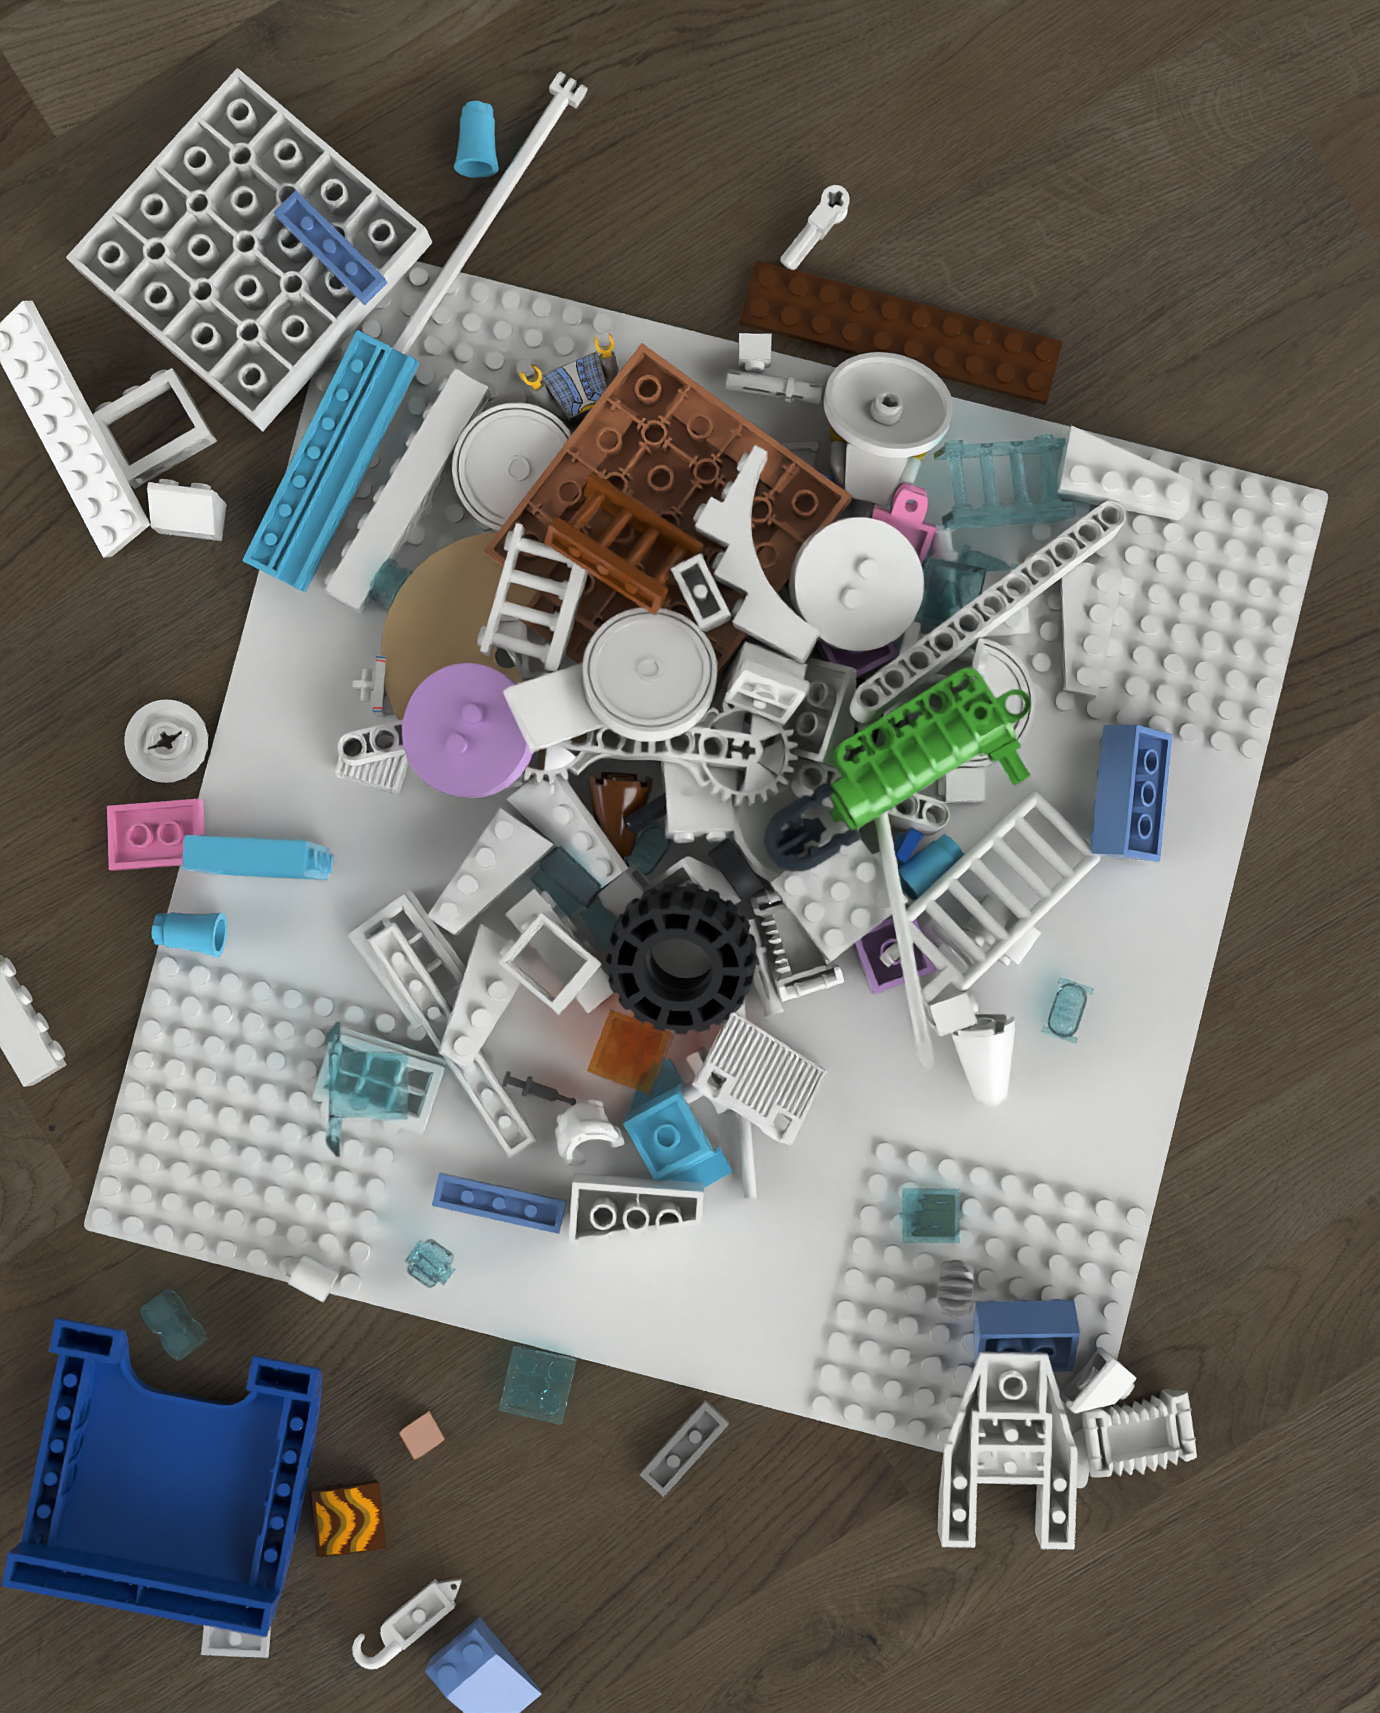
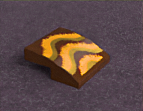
[310,1480,386,1557]

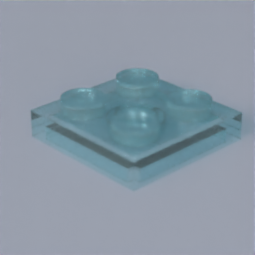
[498,1344,577,1425]

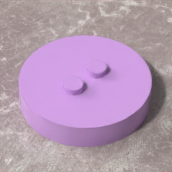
[402,663,533,798]

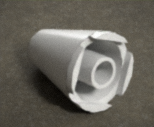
[951,1013,1016,1106]

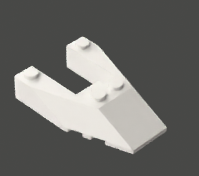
[938,1352,1078,1549]

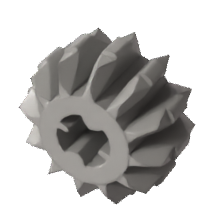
[938,1260,974,1317]

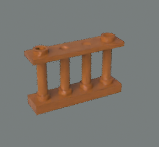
[544,473,703,615]

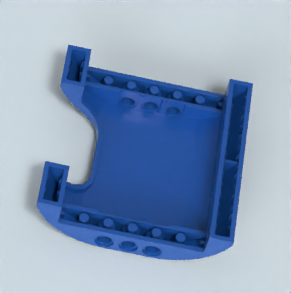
[2,1317,322,1637]

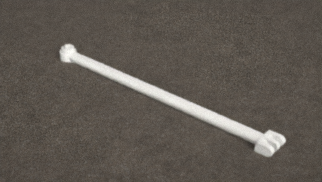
[392,71,588,355]
[855,698,934,1070]

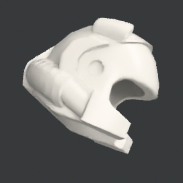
[555,1099,624,1166]

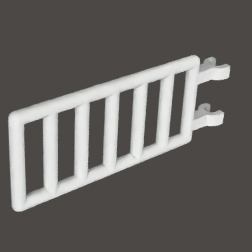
[879,791,1100,1005]

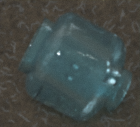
[405,1239,455,1288]

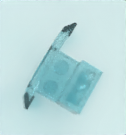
[326,1021,408,1157]

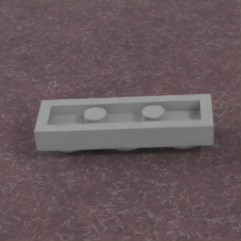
[639,1399,729,1497]

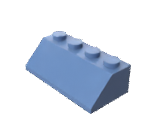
[1091,725,1172,862]

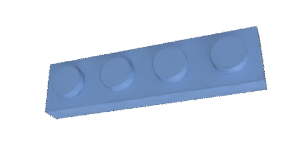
[273,190,387,306]
[432,1172,567,1234]

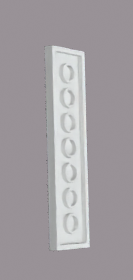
[0,301,151,558]

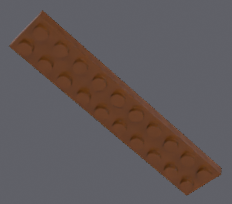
[740,260,1063,405]

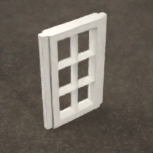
[347,890,467,1029]
[312,1025,446,1135]

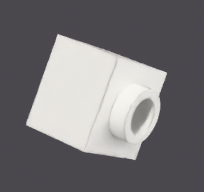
[738,333,772,372]

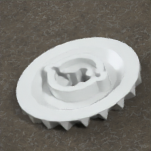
[124,700,209,783]

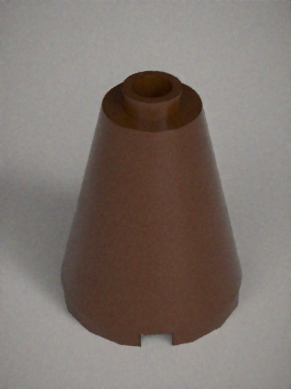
[588,772,653,861]

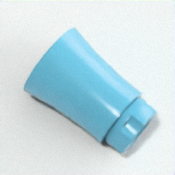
[454,101,499,178]
[897,834,964,901]
[152,912,227,958]

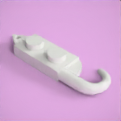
[352,1578,462,1669]

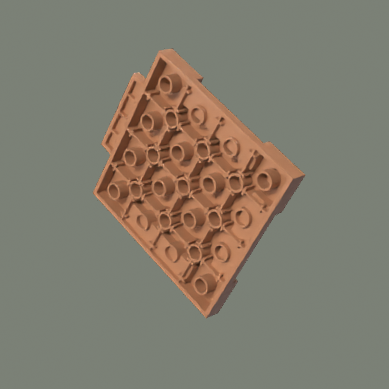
[484,343,851,679]

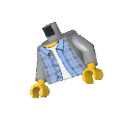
[520,333,619,426]

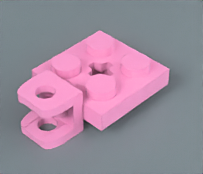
[870,482,936,567]

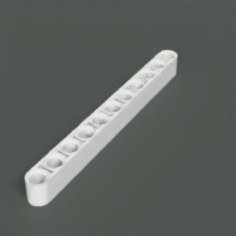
[850,501,1126,723]

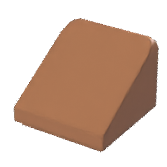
[399,1411,445,1460]

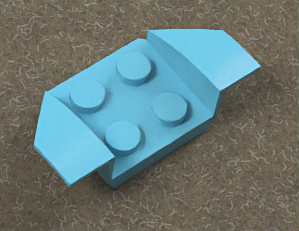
[623,1058,733,1187]

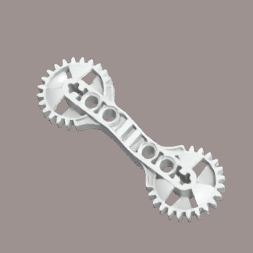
[523,681,798,806]

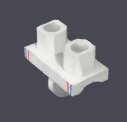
[352,655,395,717]

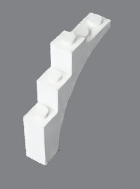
[693,445,819,664]

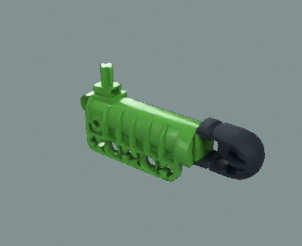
[764,668,1031,872]

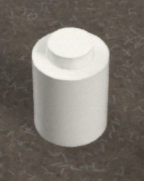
[286,1255,339,1302]

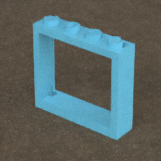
[182,835,334,880]

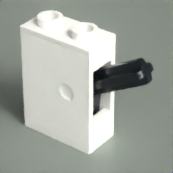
[624,740,734,843]

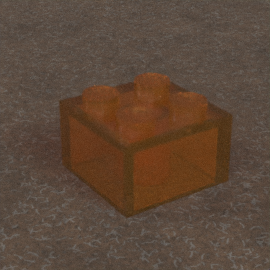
[587,1009,674,1097]

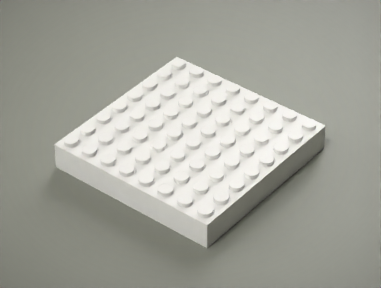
[66,68,433,432]

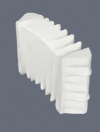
[749,889,844,1002]
[1081,1389,1197,1477]

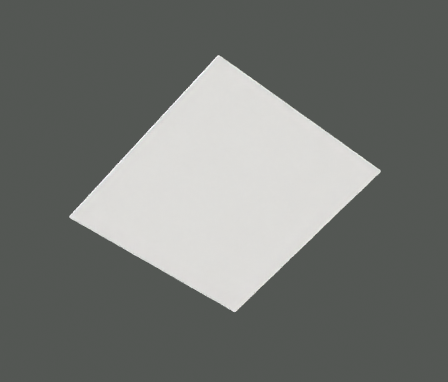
[84,261,1328,1488]

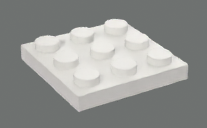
[769,825,908,962]

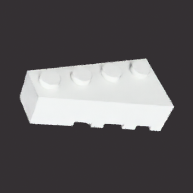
[1054,426,1193,520]
[427,808,557,935]
[568,1173,705,1247]

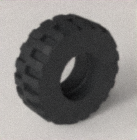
[605,883,757,1034]

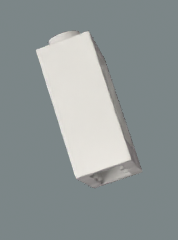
[499,912,603,1014]

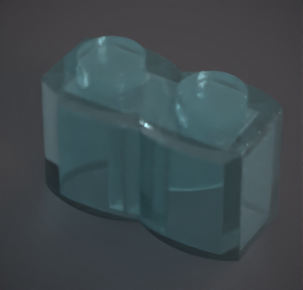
[140,1289,207,1361]

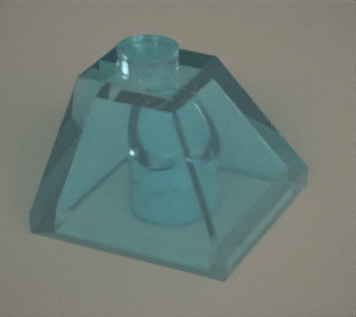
[913,557,987,632]

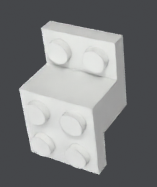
[723,642,810,724]

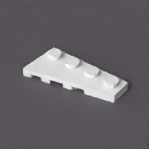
[1060,557,1124,697]
[507,768,629,888]
[439,924,536,1070]

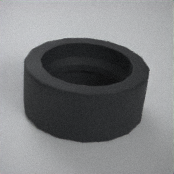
[708,838,764,901]

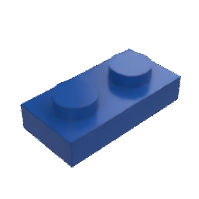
[892,828,923,865]

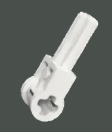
[780,185,850,270]

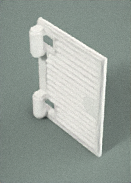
[692,1011,828,1146]

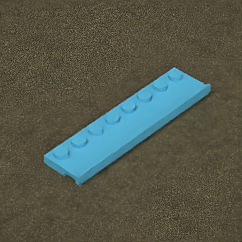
[242,330,420,593]

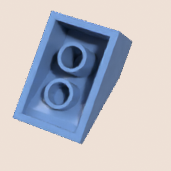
[425,1616,542,1713]

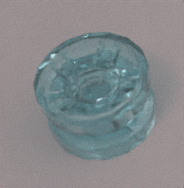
[367,558,413,609]

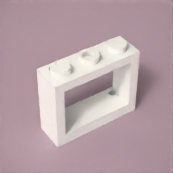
[93,368,217,489]

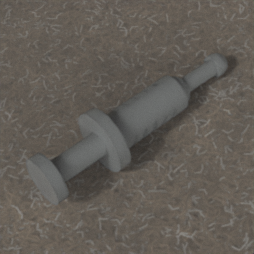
[502,1071,576,1106]

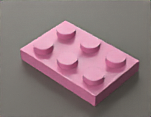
[107,798,205,871]

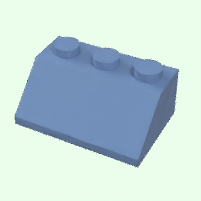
[973,1299,1080,1372]

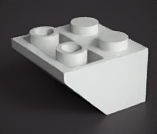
[147,479,227,541]

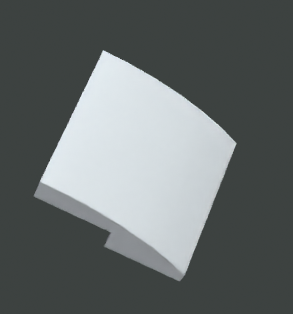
[201,1625,271,1658]

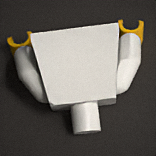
[829,426,927,518]

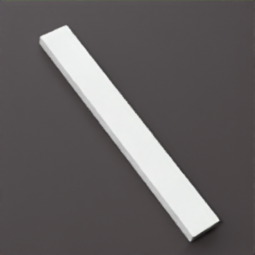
[367,922,537,1158]

